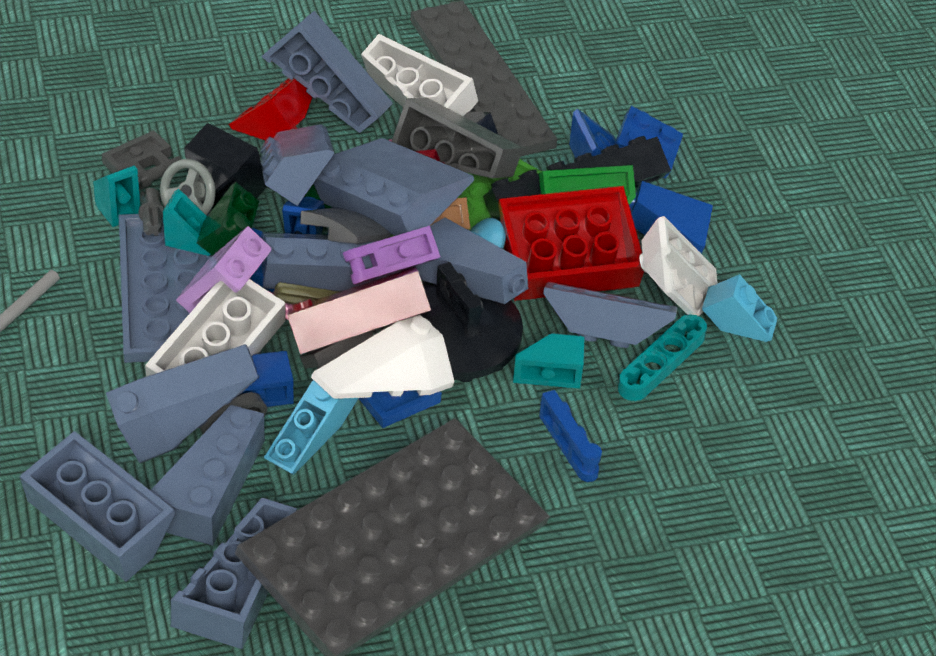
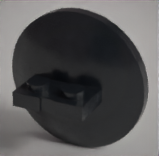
[390,262,523,382]

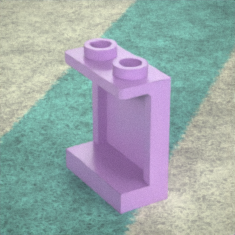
[176,226,272,313]

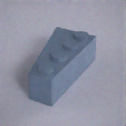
[171,498,297,649]

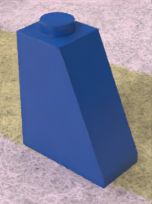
[629,181,713,254]

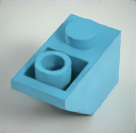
[702,274,777,342]

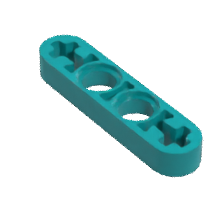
[618,314,707,401]

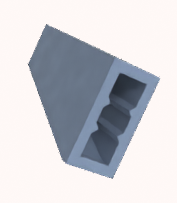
[400,217,528,304]

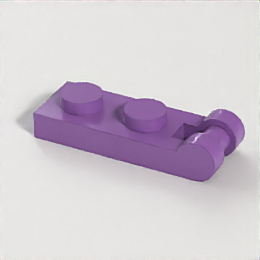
[342,226,441,285]

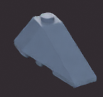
[106,344,259,463]

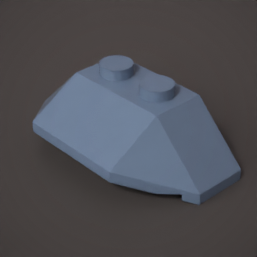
[543,282,678,348]

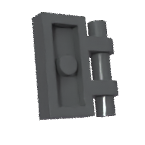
[102,130,181,190]

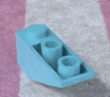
[264,380,359,475]

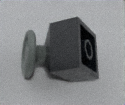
[160,123,267,215]

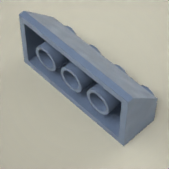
[259,124,334,206]
[261,232,400,291]
[19,431,175,582]

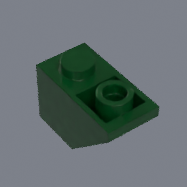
[197,182,260,256]

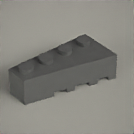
[392,98,523,178]

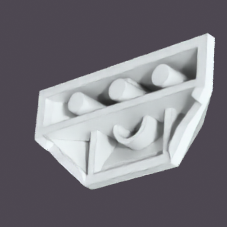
[639,216,718,316]

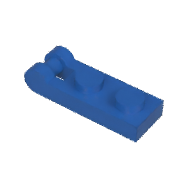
[539,390,602,482]

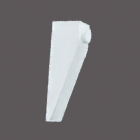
[311,315,455,399]

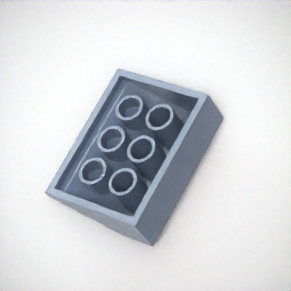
[314,138,474,236]

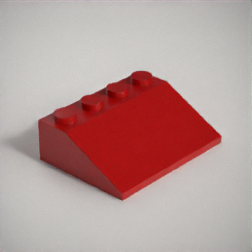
[498,186,644,301]

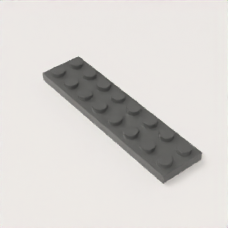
[410,1,557,157]

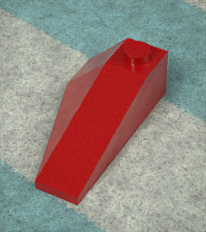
[228,78,312,141]

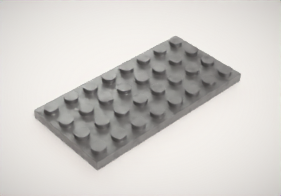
[235,418,550,656]

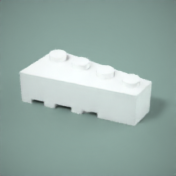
[361,34,478,116]

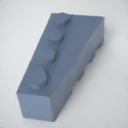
[261,11,393,133]
[150,405,265,546]

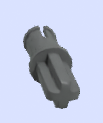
[139,188,164,236]

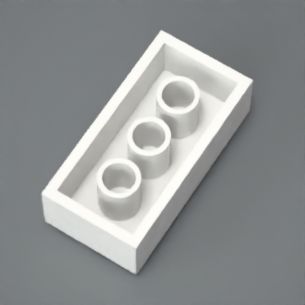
[145,279,285,377]

